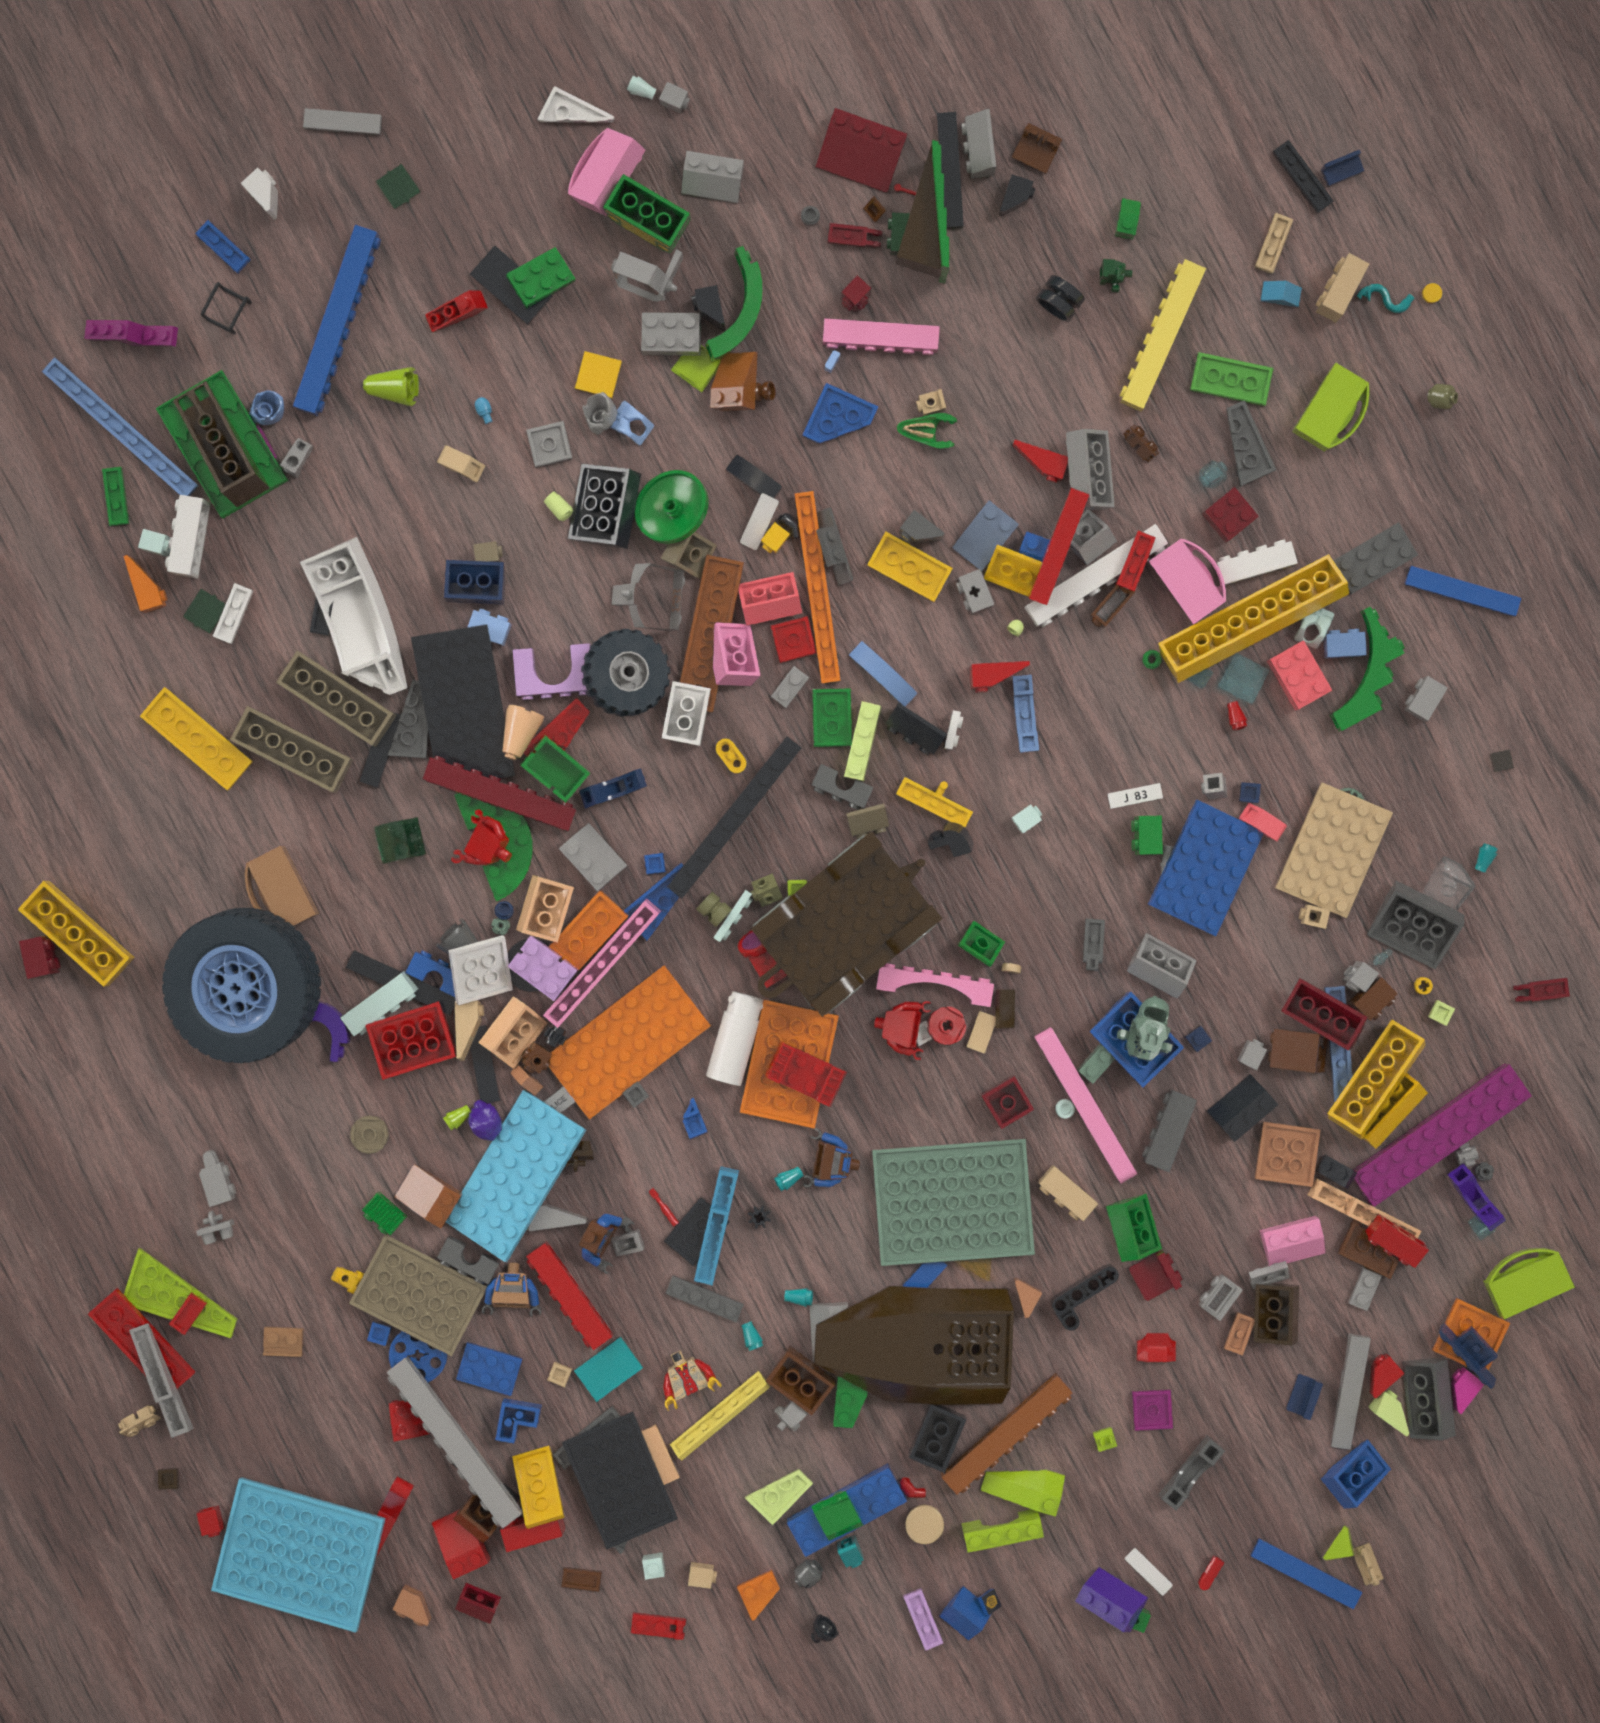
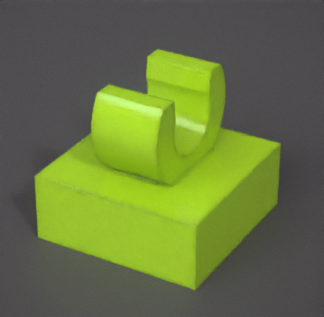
[1093,1427,1117,1452]

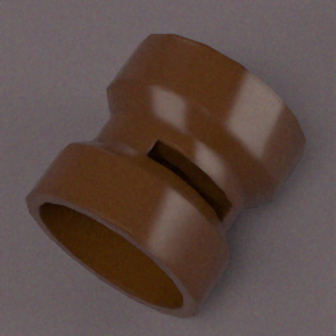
[755,381,776,402]

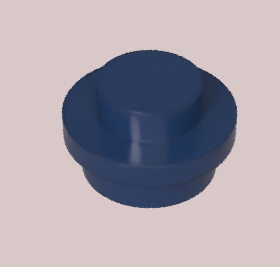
[494,901,514,920]

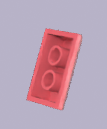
[738,572,802,626]

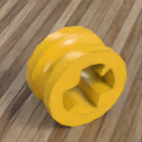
[1414,977,1433,995]

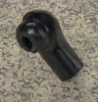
[778,513,800,539]

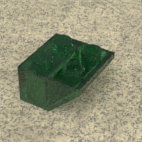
[374,817,426,864]

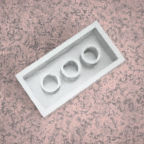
[165,495,211,579]

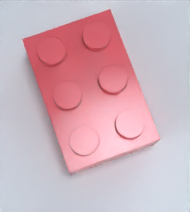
[1267,640,1332,711]

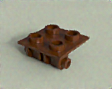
[1012,123,1063,174]

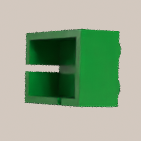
[521,735,590,803]

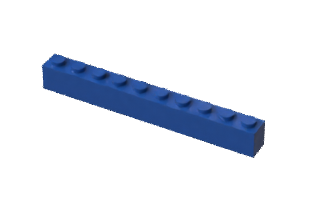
[293,225,381,416]

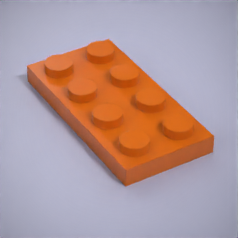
[549,890,629,971]

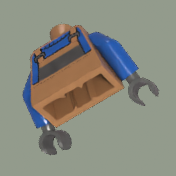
[482,1263,541,1317]

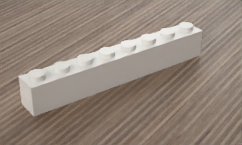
[1025,524,1168,627]

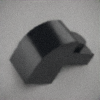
[928,822,974,857]

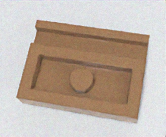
[263,1326,304,1357]

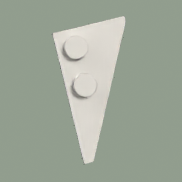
[538,86,615,123]

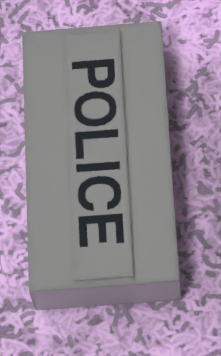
[544,1087,575,1113]

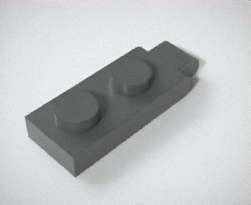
[1083,918,1105,971]

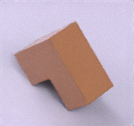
[511,1064,543,1095]

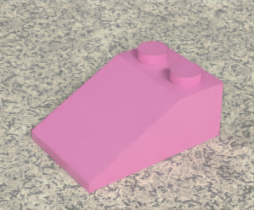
[713,623,760,686]

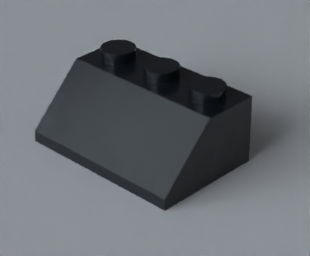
[885,703,947,756]
[1207,1074,1278,1142]

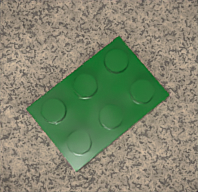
[506,247,576,308]

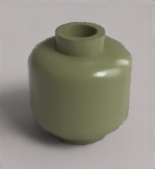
[1427,384,1458,410]

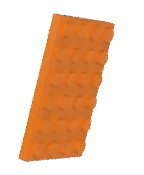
[740,999,839,1128]

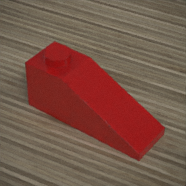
[1012,440,1068,483]

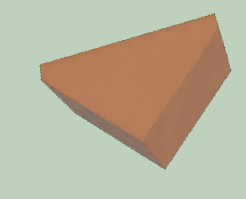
[1013,1278,1042,1318]

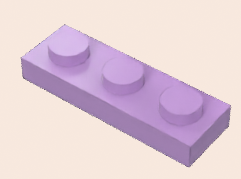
[903,1588,943,1651]

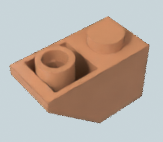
[393,1584,431,1626]

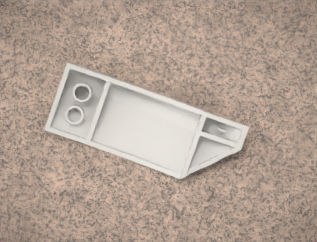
[300,537,407,695]

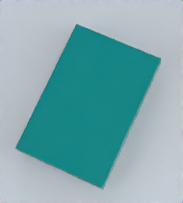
[574,1336,643,1402]

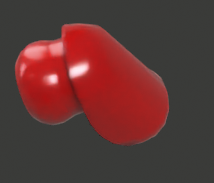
[900,1477,926,1498]

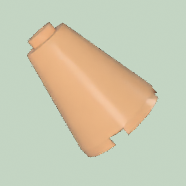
[502,705,544,760]

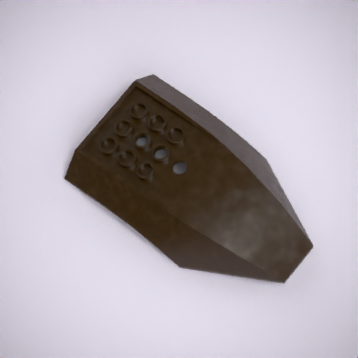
[814,1286,1014,1405]

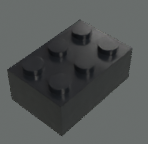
[908,1404,967,1473]

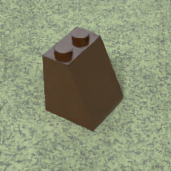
[1268,1029,1328,1073]

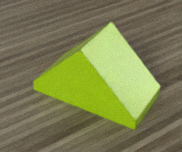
[1323,1526,1354,1560]

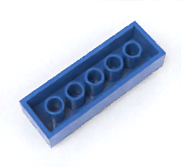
[787,1463,907,1557]

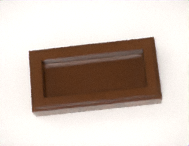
[561,1567,602,1592]

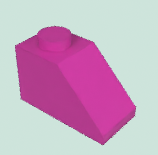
[1451,1367,1484,1414]

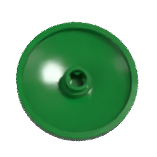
[635,470,709,544]

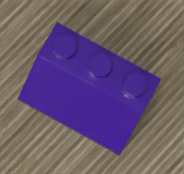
[1075,1567,1148,1632]

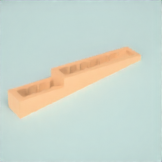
[1307,1178,1421,1238]

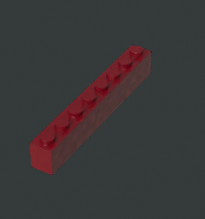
[422,756,576,832]

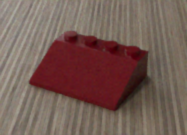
[815,108,907,193]

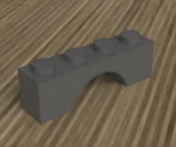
[1159,1435,1225,1511]

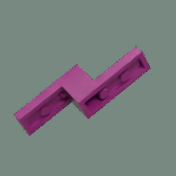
[84,320,178,347]

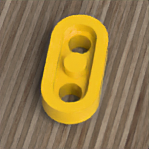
[716,739,746,773]

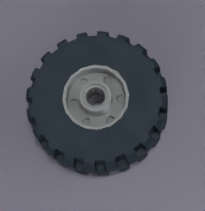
[581,629,671,717]

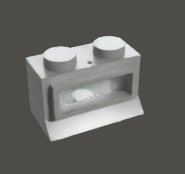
[1199,1274,1243,1321]

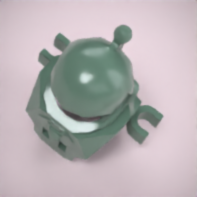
[1116,996,1172,1062]

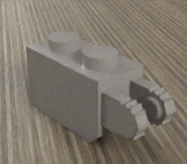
[199,1150,236,1207]

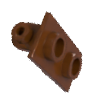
[1123,424,1159,463]

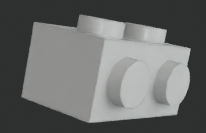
[1343,961,1379,992]

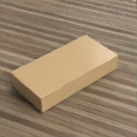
[966,1011,995,1054]

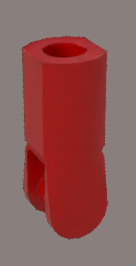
[1198,1555,1225,1590]

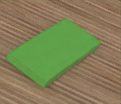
[1190,352,1273,406]

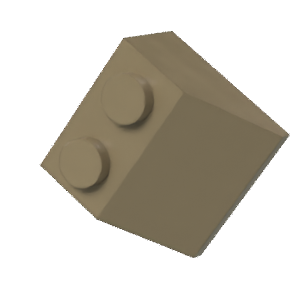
[661,532,717,579]
[846,803,889,839]

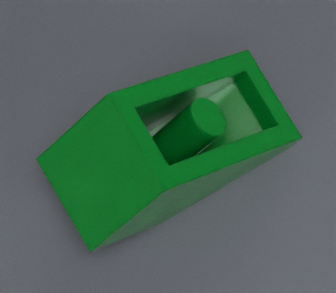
[1114,198,1141,240]

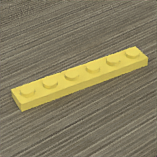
[670,1371,770,1461]

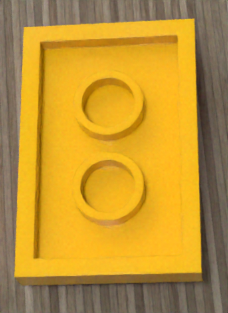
[984,545,1042,596]

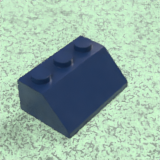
[444,560,505,604]

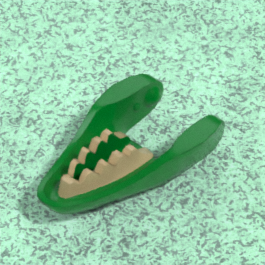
[897,413,957,449]

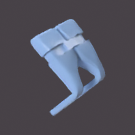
[610,401,654,445]

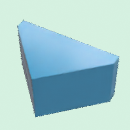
[1260,281,1302,307]

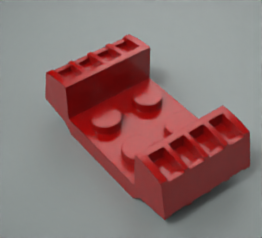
[765,1041,847,1107]

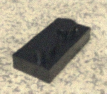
[1315,1155,1357,1189]

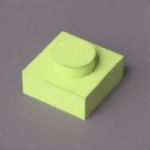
[1428,1000,1455,1026]

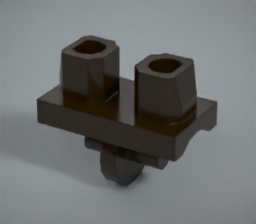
[566,1141,594,1172]

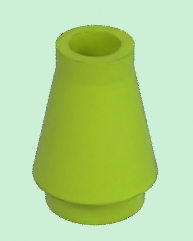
[443,1105,471,1131]

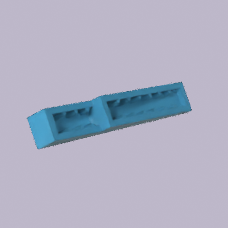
[694,1166,739,1285]

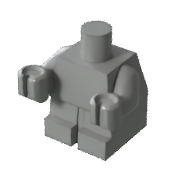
[774,1401,808,1431]

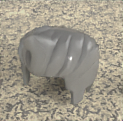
[582,392,617,435]

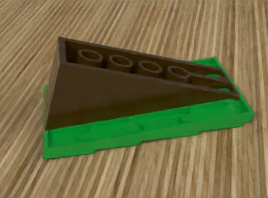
[896,140,949,284]
[155,370,288,519]

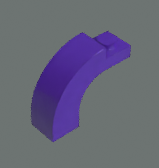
[312,1001,350,1062]
[1448,1164,1506,1231]

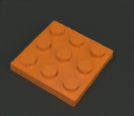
[1432,1298,1510,1370]

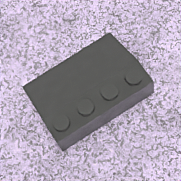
[1367,880,1465,969]

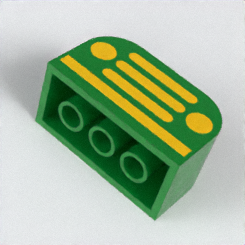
[603,174,691,253]

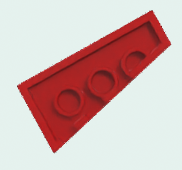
[524,698,590,757]

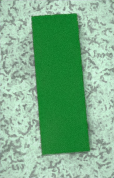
[102,466,130,527]

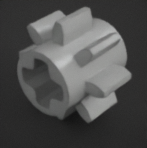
[1455,1143,1479,1167]

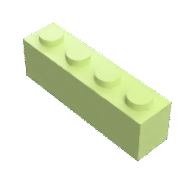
[844,701,882,782]

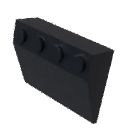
[568,464,641,549]

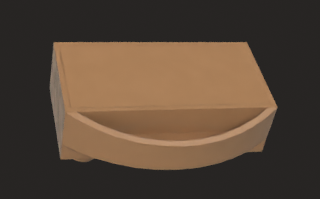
[245,846,319,926]

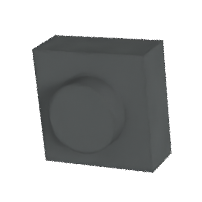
[623,1081,649,1108]

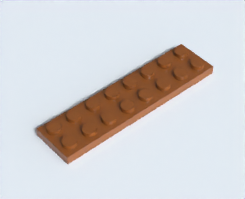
[680,554,744,713]

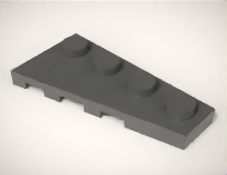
[1226,400,1276,487]
[388,680,429,758]

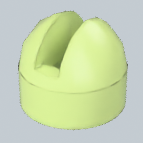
[1007,620,1024,637]

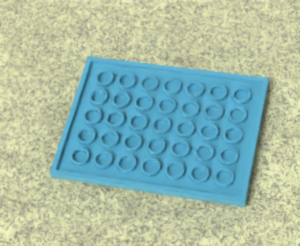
[211,1477,386,1633]

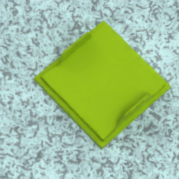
[671,345,721,392]

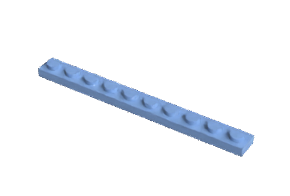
[42,357,199,496]

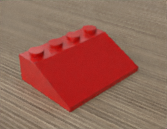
[365,1002,457,1080]

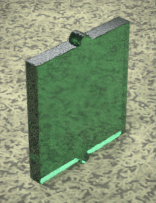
[376,164,421,209]
[183,589,226,634]

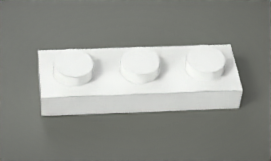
[213,583,253,644]

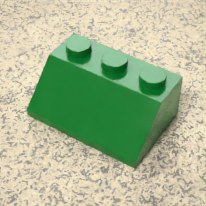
[1106,1193,1162,1262]

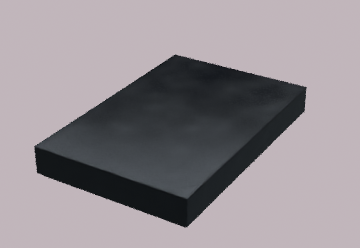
[664,1197,730,1266]

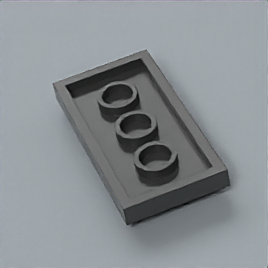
[1333,522,1418,594]

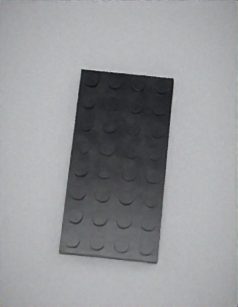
[411,624,515,788]

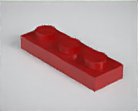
[1116,530,1156,592]

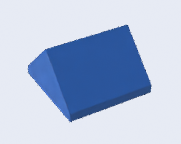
[939,1586,992,1640]

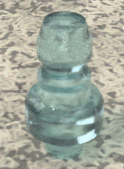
[1373,948,1393,965]

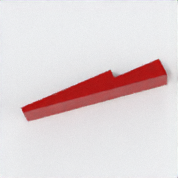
[1028,487,1089,605]

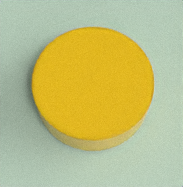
[1422,283,1442,303]

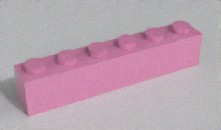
[823,319,940,355]

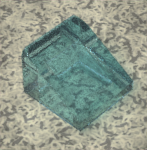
[1187,669,1214,689]
[1468,1216,1496,1241]

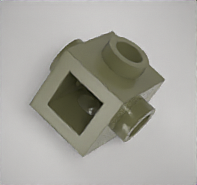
[751,873,783,907]

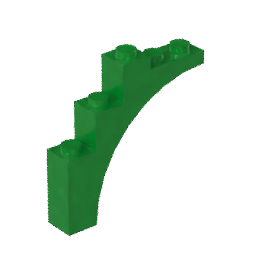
[1329,606,1405,732]

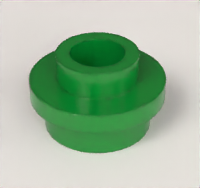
[1142,650,1162,669]

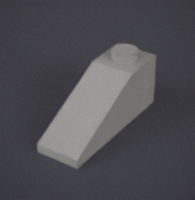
[528,1204,588,1231]

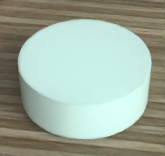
[1055,1099,1075,1119]

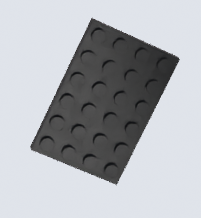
[562,1411,678,1549]

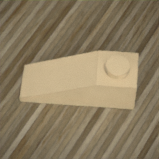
[455,1000,484,1061]

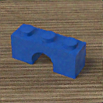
[405,950,455,997]

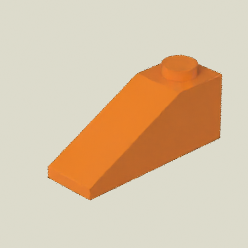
[124,555,167,613]

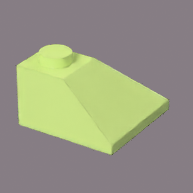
[1368,1389,1409,1436]

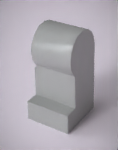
[280,438,313,478]

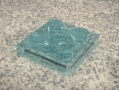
[1218,653,1270,704]

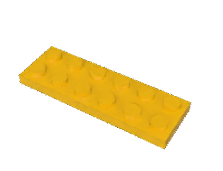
[140,687,253,791]

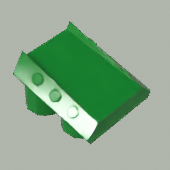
[811,1491,863,1541]

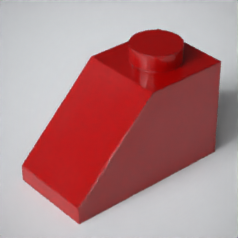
[1369,1353,1405,1399]

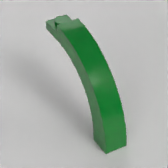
[705,246,763,362]

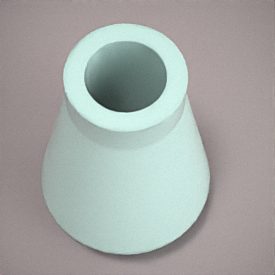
[627,76,656,100]

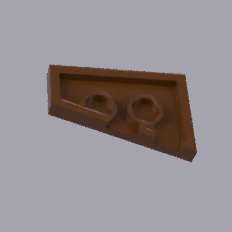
[1337,1219,1398,1279]

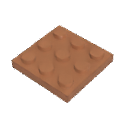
[1255,1121,1321,1187]

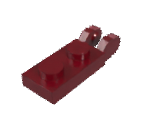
[827,223,883,248]
[1513,977,1570,1002]

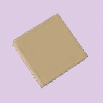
[547,1362,572,1387]

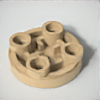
[905,1504,944,1544]

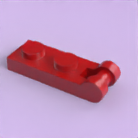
[631,1612,686,1640]

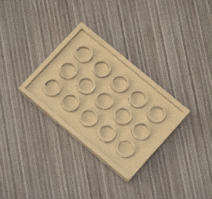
[1275,782,1393,918]

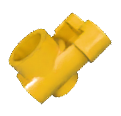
[331,1267,365,1294]

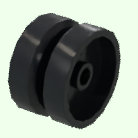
[1035,275,1085,322]

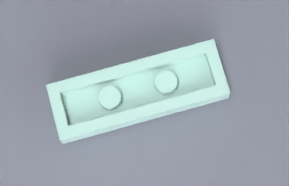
[714,890,753,942]

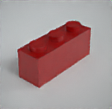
[1365,1213,1429,1268]

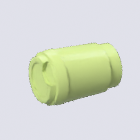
[544,491,573,521]

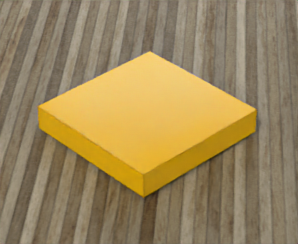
[575,351,622,399]

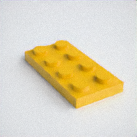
[867,531,953,602]
[512,1446,565,1529]

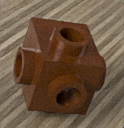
[521,1041,552,1074]

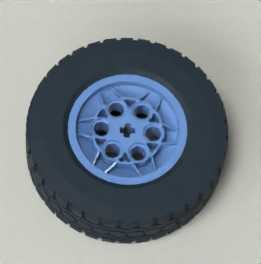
[162,908,321,1063]

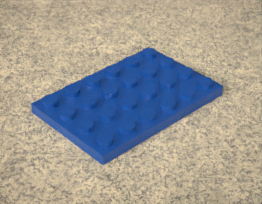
[1148,800,1263,936]

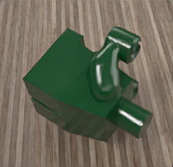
[1100,259,1132,293]

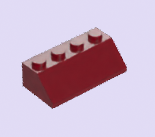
[1281,978,1368,1051]

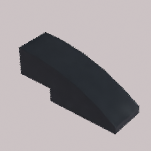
[725,454,783,499]

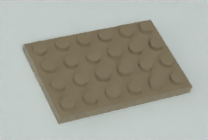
[349,1235,487,1356]

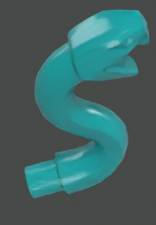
[1356,284,1415,313]

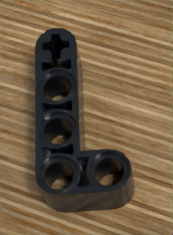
[1051,1264,1119,1331]

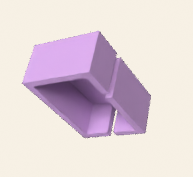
[507,935,579,1001]

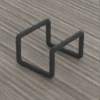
[201,282,252,334]

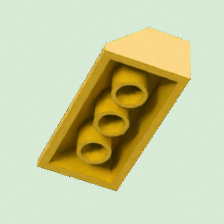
[1363,1073,1428,1149]

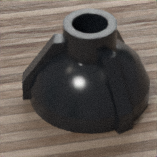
[811,1614,839,1643]

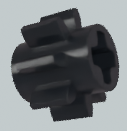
[543,1025,568,1048]
[748,1205,771,1229]

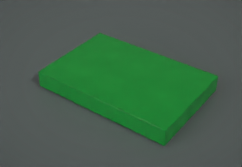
[813,688,852,747]

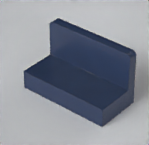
[1321,149,1365,187]
[1286,1374,1323,1420]

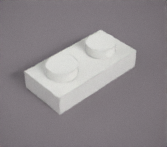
[944,710,963,750]

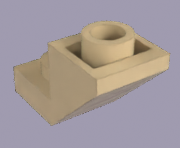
[437,445,486,482]

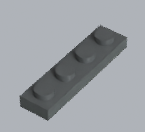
[665,1275,744,1323]

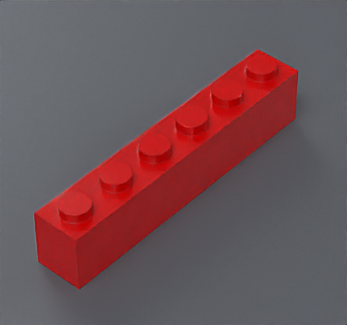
[526,1241,613,1351]

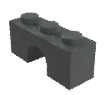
[811,764,873,810]
[437,1236,501,1285]

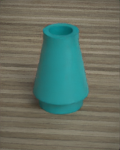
[1475,843,1498,873]
[774,1166,804,1192]
[784,1288,813,1307]
[741,1321,763,1351]

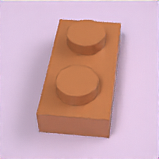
[1224,1312,1255,1356]

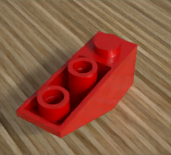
[425,290,488,332]

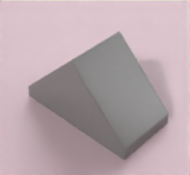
[611,1229,645,1256]

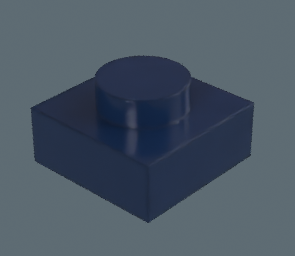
[1239,782,1261,803]
[1185,1025,1212,1052]

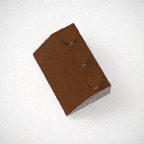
[765,1346,836,1415]

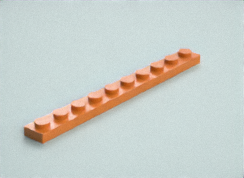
[794,491,841,684]

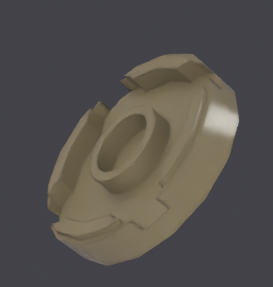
[350,1115,389,1154]

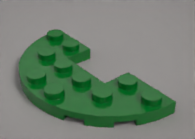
[454,793,533,902]

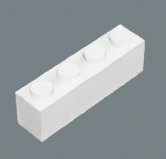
[1216,540,1297,585]

